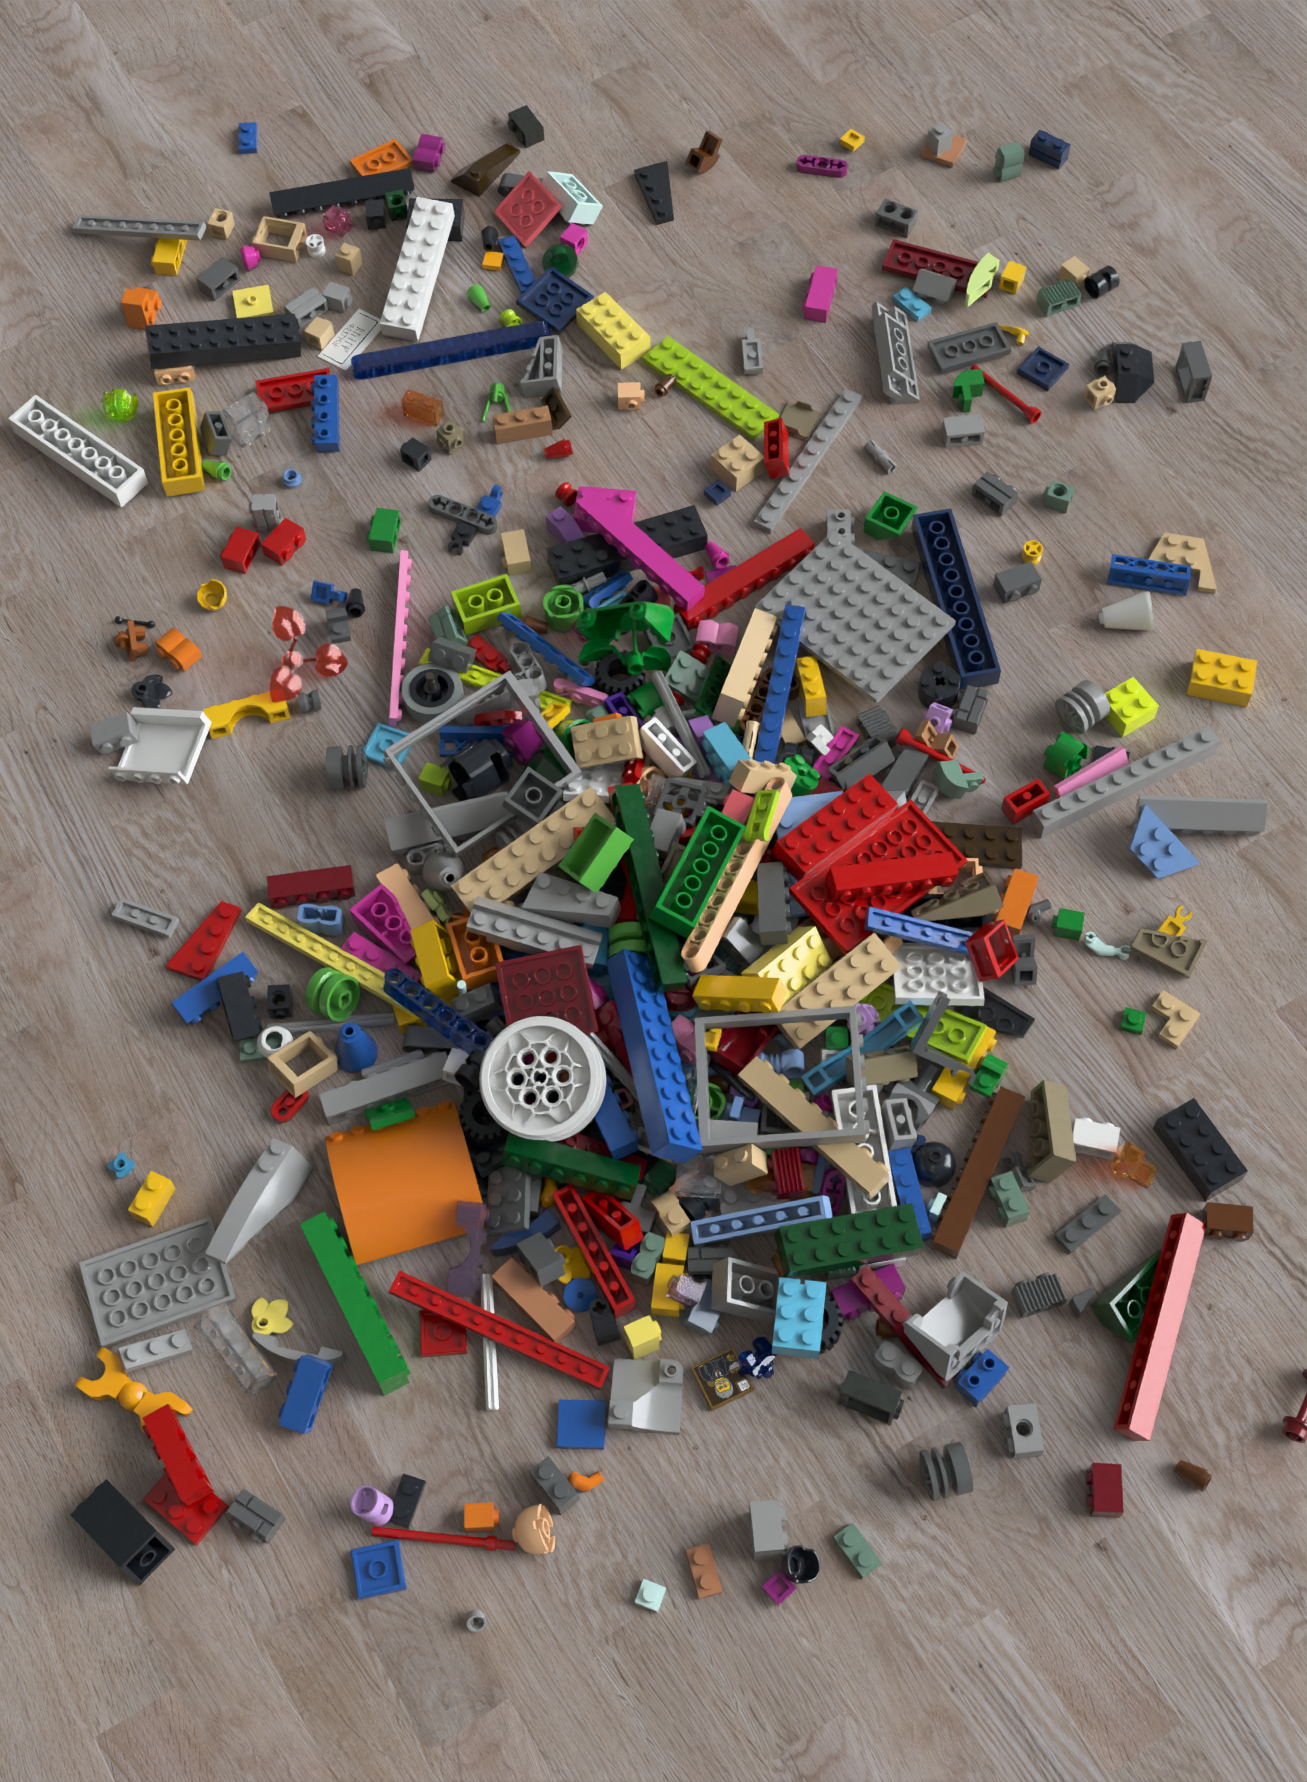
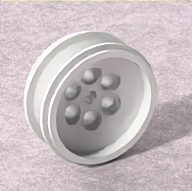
[479,1016,606,1142]

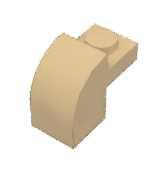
[649,1190,691,1237]

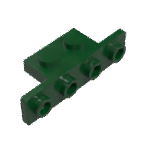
[694,655,731,719]

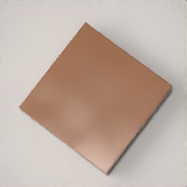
[920,135,967,167]

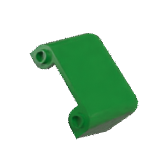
[576,601,674,644]

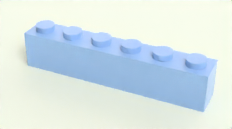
[691,1195,833,1245]

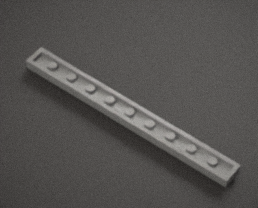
[754,388,862,534]

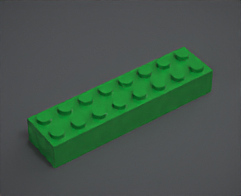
[300,1211,411,1396]

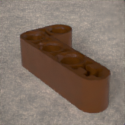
[739,668,800,734]

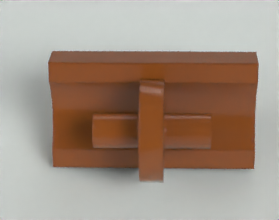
[113,620,148,661]

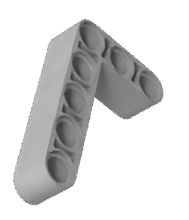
[452,642,547,726]

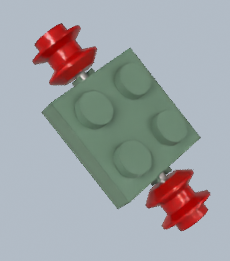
[664,643,711,710]

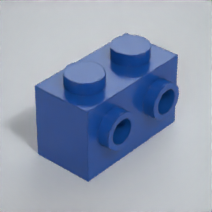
[955,1348,1009,1407]

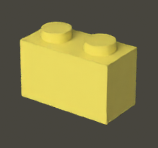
[624,1315,662,1360]

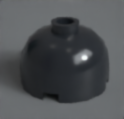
[912,1141,956,1188]

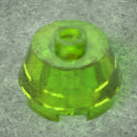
[101,389,139,422]

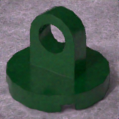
[542,244,579,278]

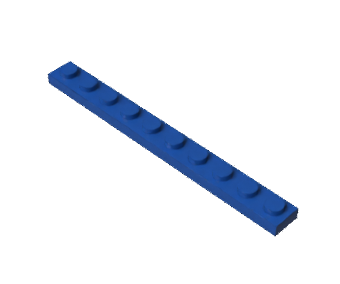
[754,604,806,795]

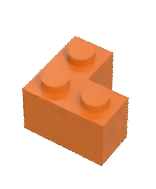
[121,287,162,330]

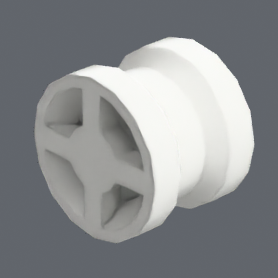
[306,234,326,258]

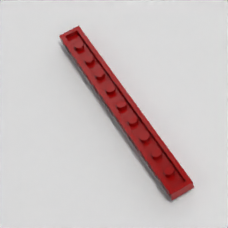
[389,1271,610,1390]

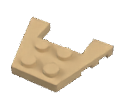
[1143,532,1217,594]

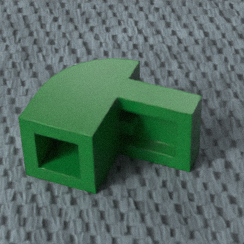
[952,369,984,412]
[969,1053,1009,1099]

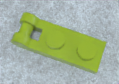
[744,789,780,842]

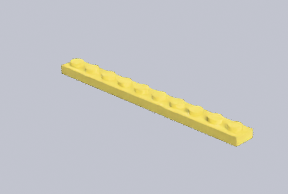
[245,902,427,1017]

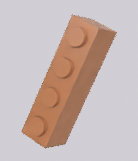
[491,1257,576,1343]

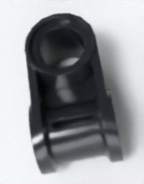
[589,1298,621,1346]

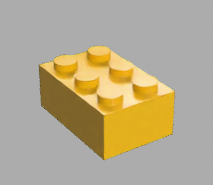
[1186,649,1257,707]
[410,920,463,1000]

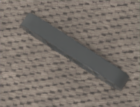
[429,495,497,535]

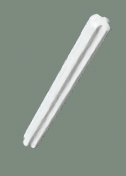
[480,1274,499,1411]

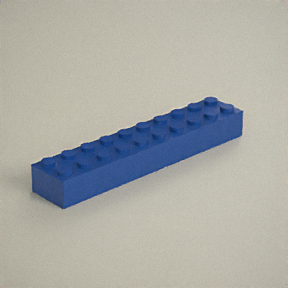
[606,949,703,1163]

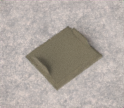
[779,401,822,442]

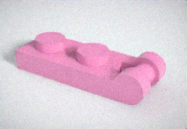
[554,678,609,708]

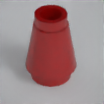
[544,439,573,459]

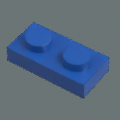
[239,122,257,154]

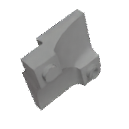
[608,1358,683,1435]

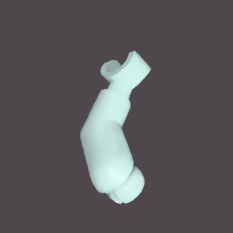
[1084,932,1131,960]

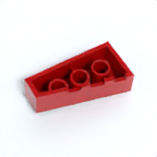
[142,1404,214,1506]

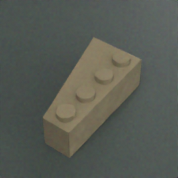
[1027,1080,1076,1183]

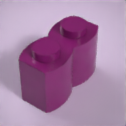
[413,134,446,172]

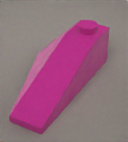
[350,883,417,965]

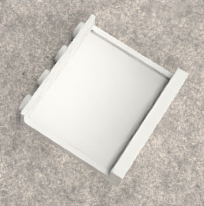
[108,707,212,785]

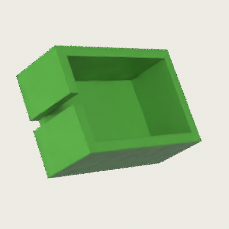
[559,813,634,893]

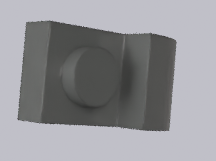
[325,607,351,644]
[1010,934,1038,986]
[621,1183,656,1238]

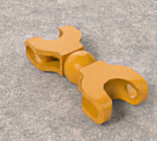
[74,1347,193,1439]

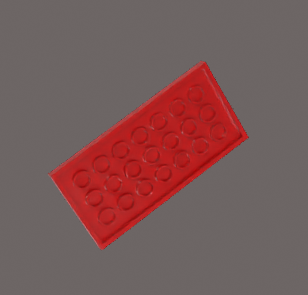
[789,800,968,955]

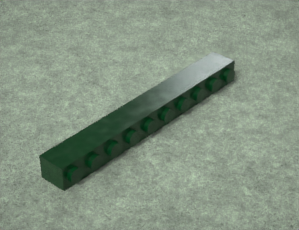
[609,784,688,992]

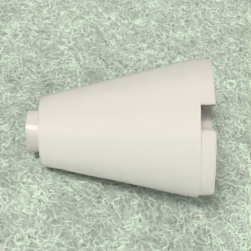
[1098,591,1155,631]

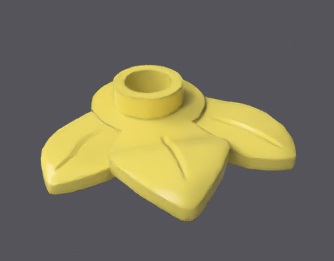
[251,1297,293,1335]

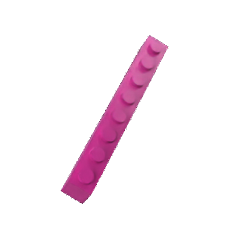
[576,488,705,611]

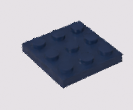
[516,266,594,334]

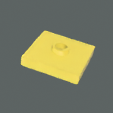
[232,285,274,318]

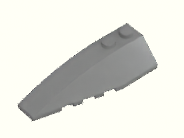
[205,1138,313,1265]

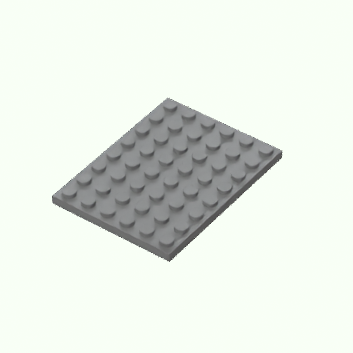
[754,530,956,704]

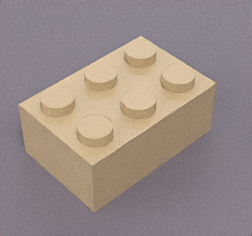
[571,716,643,769]

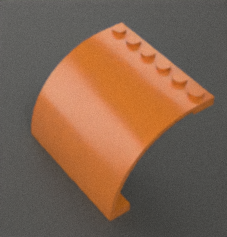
[325,1101,487,1265]

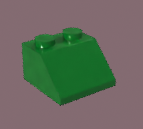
[863,491,918,540]

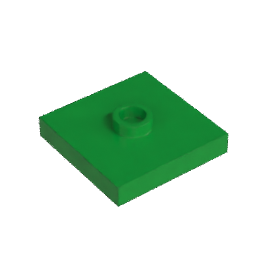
[364,1097,415,1130]

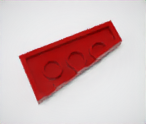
[165,901,242,981]

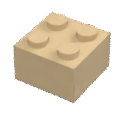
[711,434,765,492]

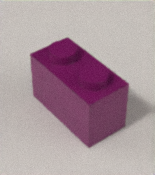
[502,718,543,766]

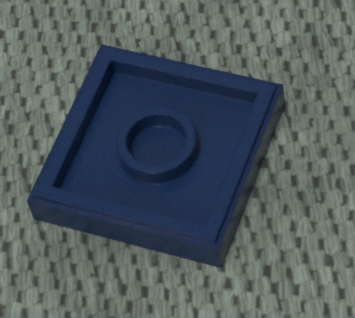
[1017,346,1069,392]

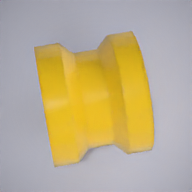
[1021,540,1043,565]

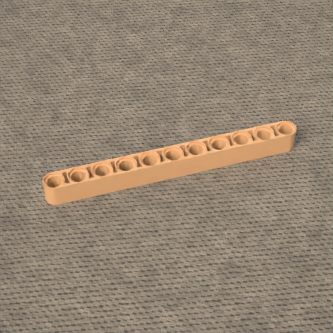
[681,776,792,973]

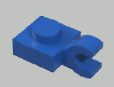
[476,484,503,517]
[310,580,348,604]

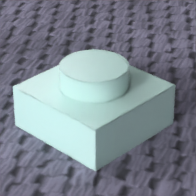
[926,1192,947,1223]
[635,1579,666,1613]

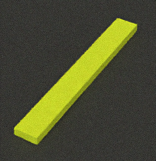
[418,648,572,720]

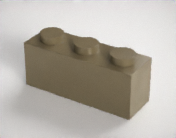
[846,1046,918,1087]

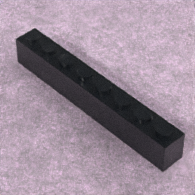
[269,168,415,217]

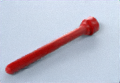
[971,365,1042,424]
[895,728,986,784]

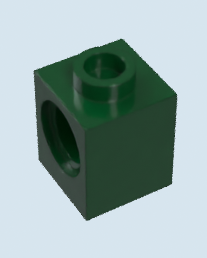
[385,189,408,221]

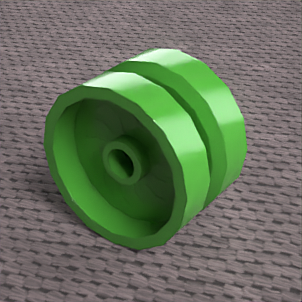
[608,922,647,959]
[305,967,361,1022]

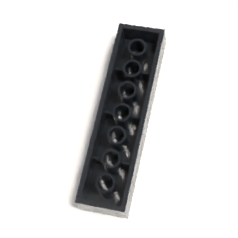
[145,314,301,370]
[547,505,708,586]

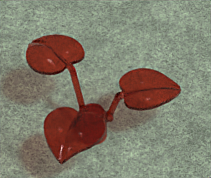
[269,606,348,703]

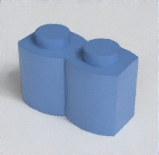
[297,904,345,936]

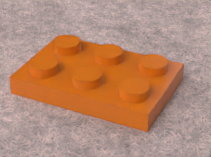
[350,138,413,176]

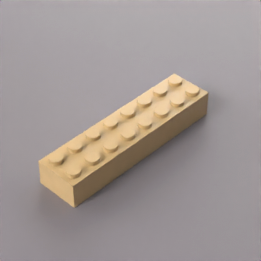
[451,787,616,914]

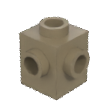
[436,419,465,455]

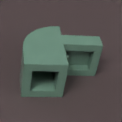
[932,760,984,799]

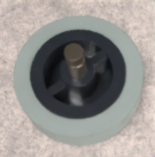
[402,663,464,723]

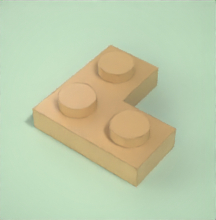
[1151,990,1201,1049]

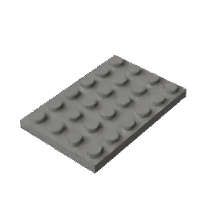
[79,1216,237,1348]

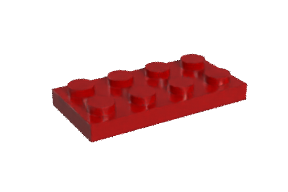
[255,368,330,414]

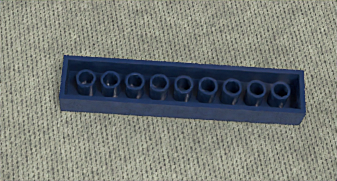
[911,509,1001,690]

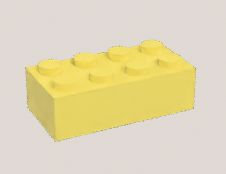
[576,292,651,370]
[741,926,833,1006]

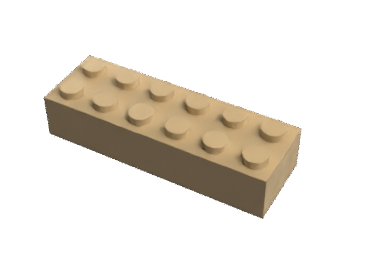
[712,608,778,727]
[776,932,901,1049]

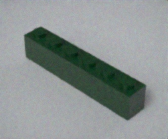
[500,1132,641,1201]

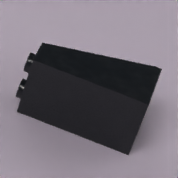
[71,1479,175,1586]

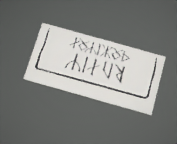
[318,309,381,370]

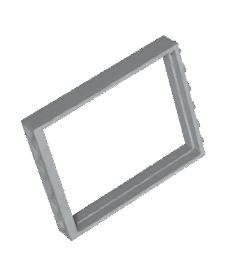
[383,671,582,858]
[695,1006,870,1153]

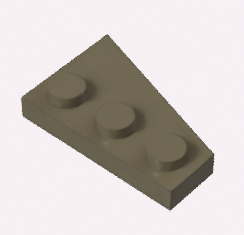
[1130,928,1208,979]

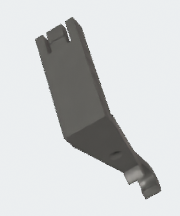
[909,991,975,1085]

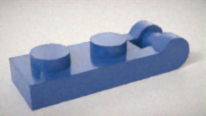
[582,572,633,608]

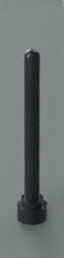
[707,1054,756,1101]

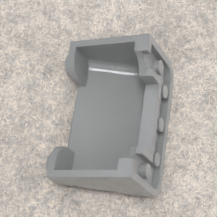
[903,1271,1008,1381]

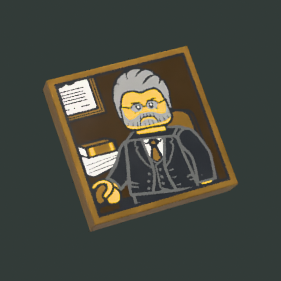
[691,1348,754,1411]

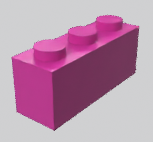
[802,265,838,323]

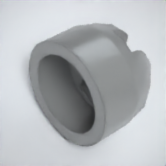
[466,1609,486,1632]

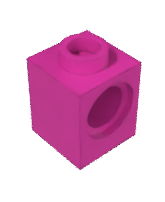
[560,223,588,255]

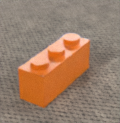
[992,868,1039,937]

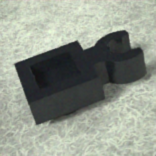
[448,521,477,556]

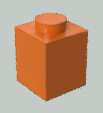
[464,1502,500,1533]

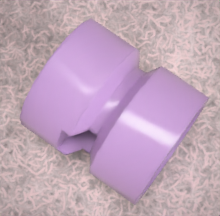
[350,1485,394,1526]

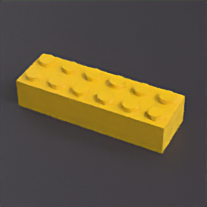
[153,387,205,497]

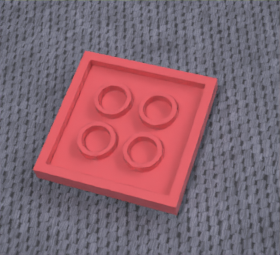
[494,171,563,247]

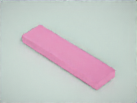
[1054,746,1129,799]

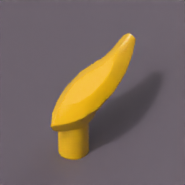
[998,324,1030,345]

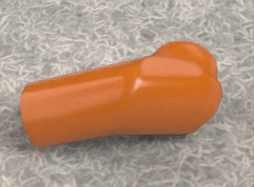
[567,1471,605,1492]

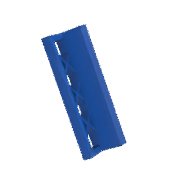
[1107,554,1191,596]
[439,726,515,758]

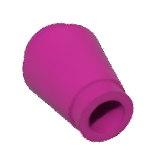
[705,541,730,569]

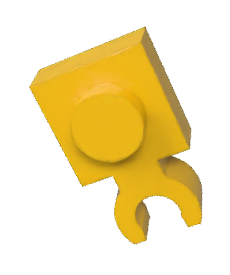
[1156,905,1193,936]

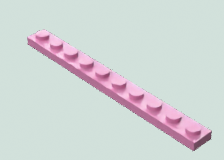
[388,550,412,729]

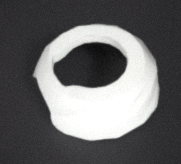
[257,1025,293,1057]

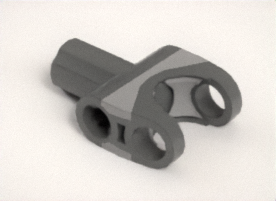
[888,1064,941,1131]

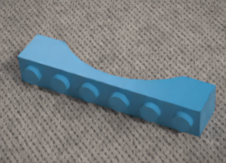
[801,1000,924,1097]

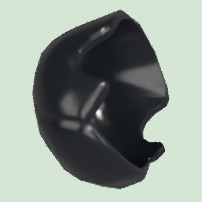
[782,1545,820,1584]

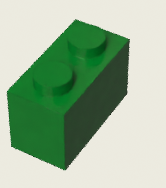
[366,508,401,553]

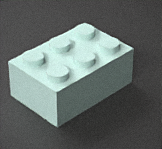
[542,171,603,225]

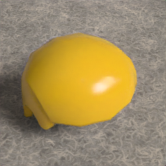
[197,579,227,611]

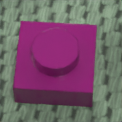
[761,1570,796,1606]

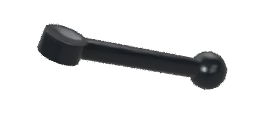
[114,616,155,628]

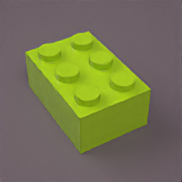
[451,574,521,636]

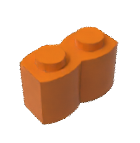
[155,628,202,672]

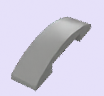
[252,1332,346,1366]

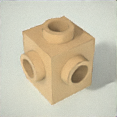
[1084,376,1116,410]

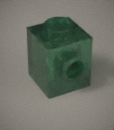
[644,1159,678,1197]

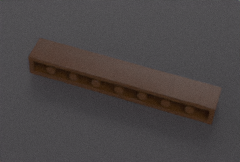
[930,1086,1025,1259]

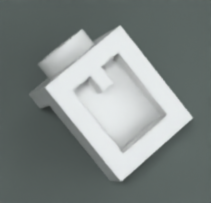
[805,724,834,756]

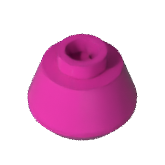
[240,245,261,271]

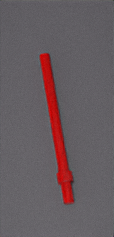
[372,1526,516,1551]

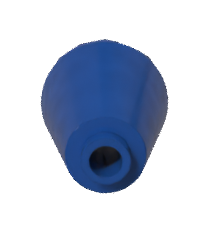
[334,1023,378,1073]

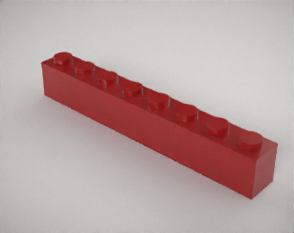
[674,528,815,631]

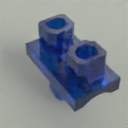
[738,1337,777,1379]

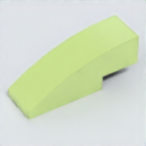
[965,253,1000,308]

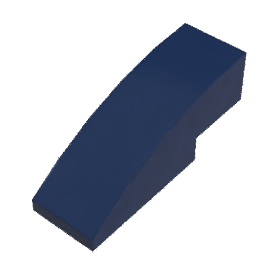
[490,1209,561,1257]

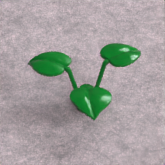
[578,610,671,675]

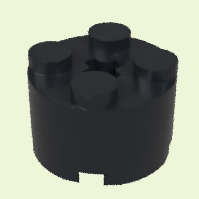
[918,662,961,709]

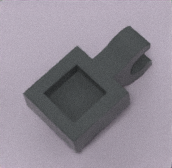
[1003,1152,1037,1191]

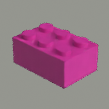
[573,486,637,533]

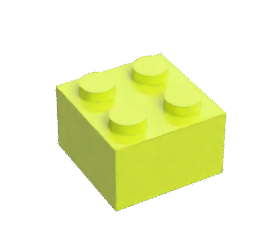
[1105,677,1159,738]

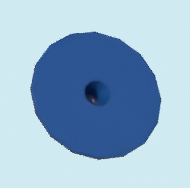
[563,1278,597,1312]

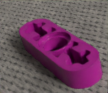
[796,155,848,178]
[818,1168,846,1217]

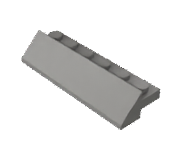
[871,302,920,404]
[384,791,514,856]
[1133,795,1268,836]
[466,896,603,968]

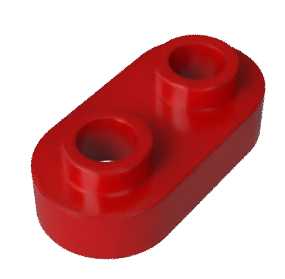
[271,1089,309,1123]

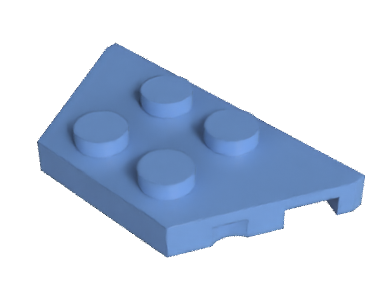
[1127,805,1200,879]

